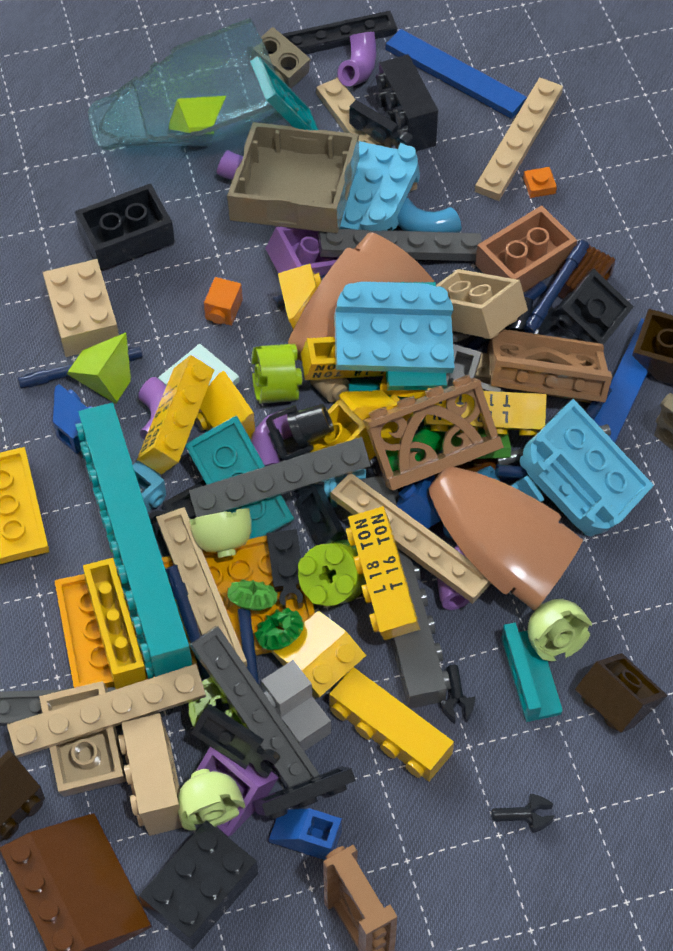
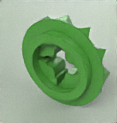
[227,579,278,610]

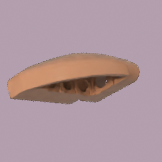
[288,232,434,361]
[429,467,583,610]

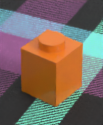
[204,277,243,326]

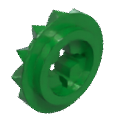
[255,608,304,650]

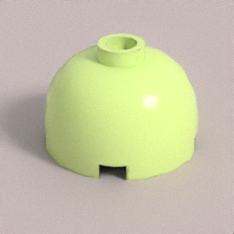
[189,508,252,558]
[528,599,592,661]
[178,769,245,830]

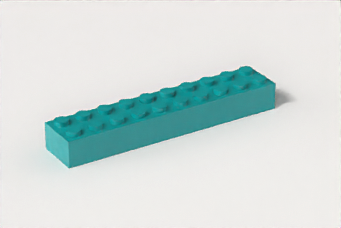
[75,402,192,679]

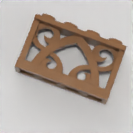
[487,329,612,402]
[363,375,504,491]
[323,845,398,951]

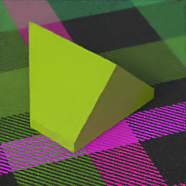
[169,96,226,133]
[67,332,131,404]

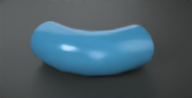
[397,198,462,233]

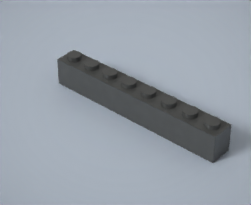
[360,475,451,709]

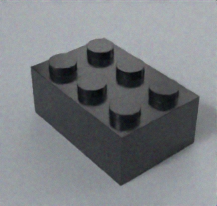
[375,54,438,152]
[75,183,175,270]
[139,820,259,950]

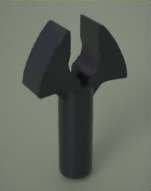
[440,664,475,724]
[491,794,554,833]

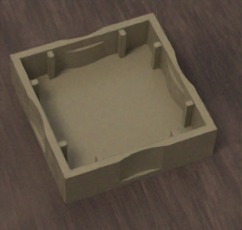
[227,122,359,233]

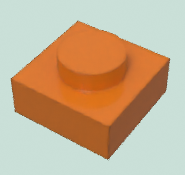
[523,167,557,198]

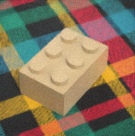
[43,259,119,357]
[436,269,528,339]
[39,681,127,797]
[118,713,183,836]

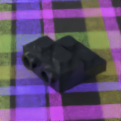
[552,268,634,345]

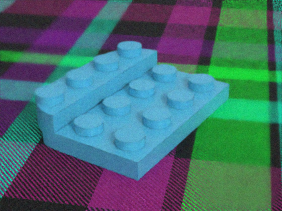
[339,141,420,231]
[334,282,455,373]
[520,399,654,537]

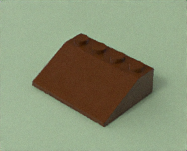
[0,813,152,951]

